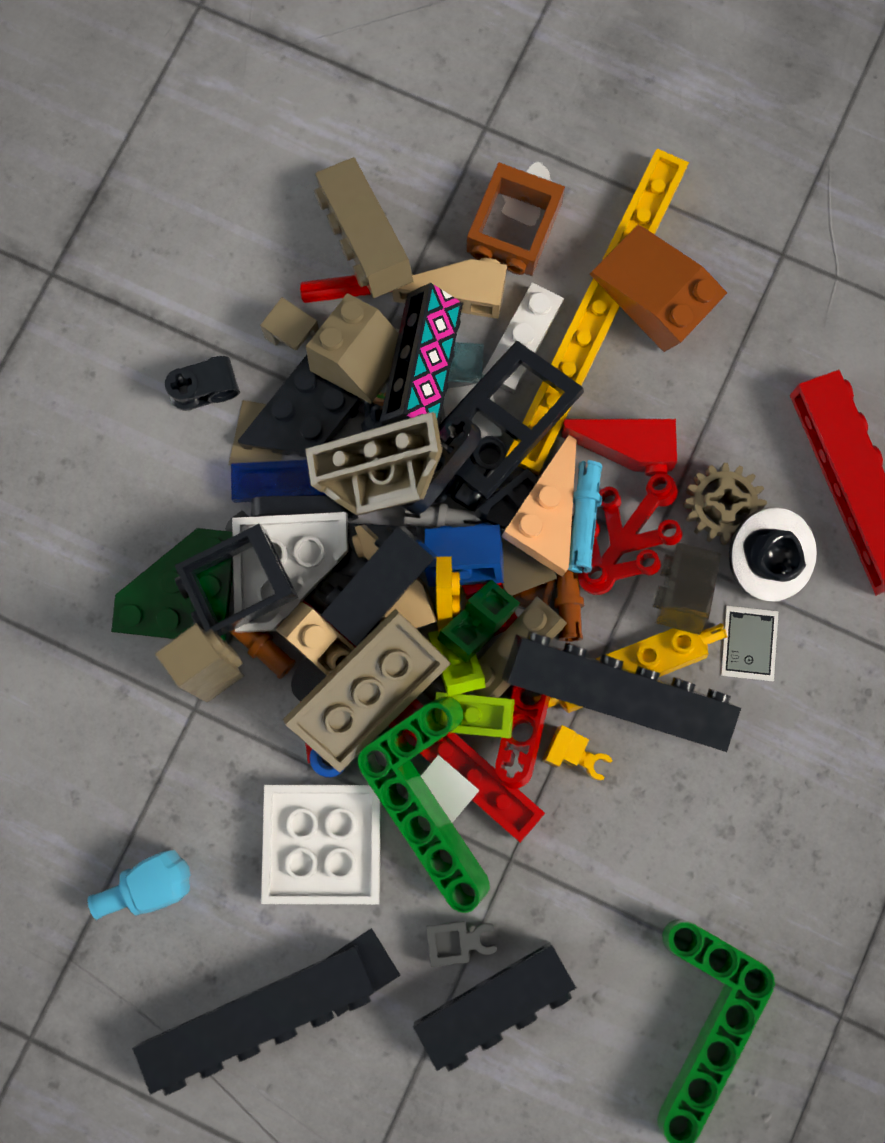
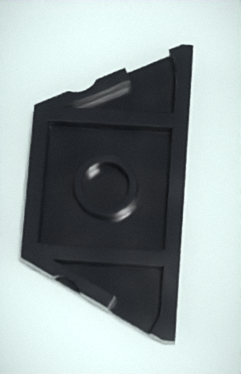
[238,355,362,458]

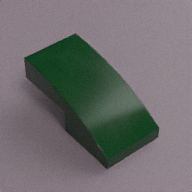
[437,580,520,663]

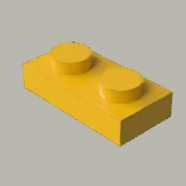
[436,557,460,632]

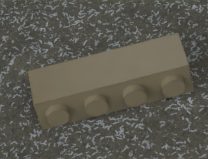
[314,157,414,299]
[155,624,244,703]

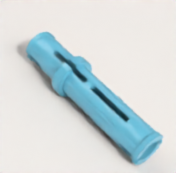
[568,460,603,573]

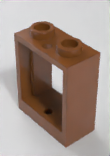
[466,162,565,276]

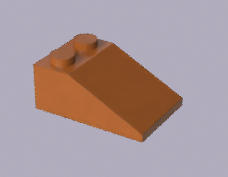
[590,224,727,352]

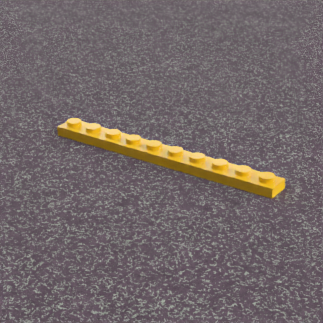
[506,148,689,476]

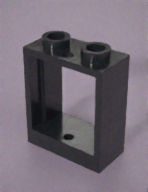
[175,524,299,636]

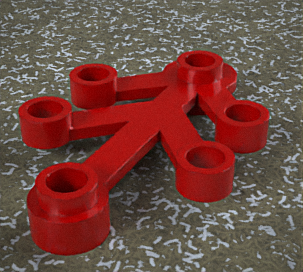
[578,474,682,595]

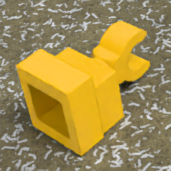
[542,725,613,781]

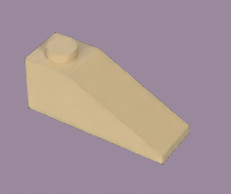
[392,258,507,319]

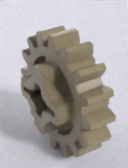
[683,463,767,545]

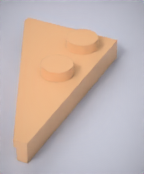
[501,435,577,576]

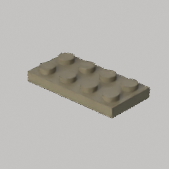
[283,609,451,773]

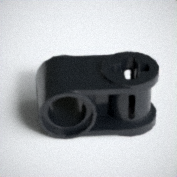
[165,356,240,411]

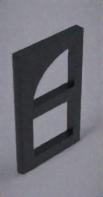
[438,341,584,500]

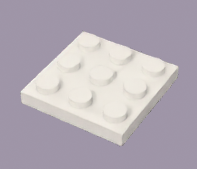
[261,785,381,904]

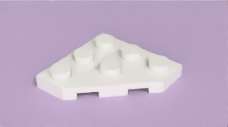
[232,512,349,633]

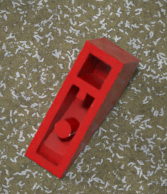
[561,419,677,477]

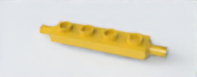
[533,620,727,713]

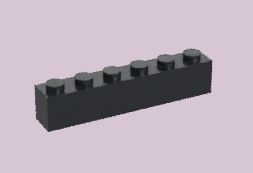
[502,631,741,752]
[132,944,376,1096]

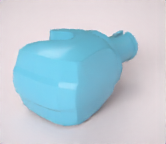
[87,850,191,920]

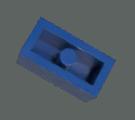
[424,523,504,587]

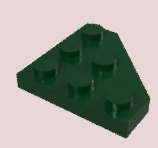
[111,528,233,641]

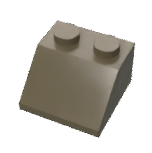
[306,293,399,404]

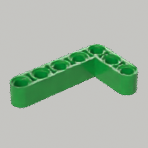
[358,696,490,913]
[657,919,775,1143]

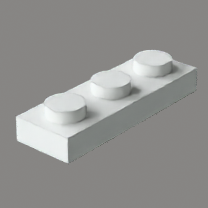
[482,283,564,394]

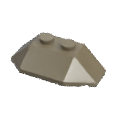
[305,412,442,515]

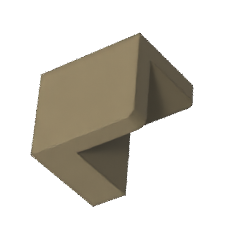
[260,297,319,350]

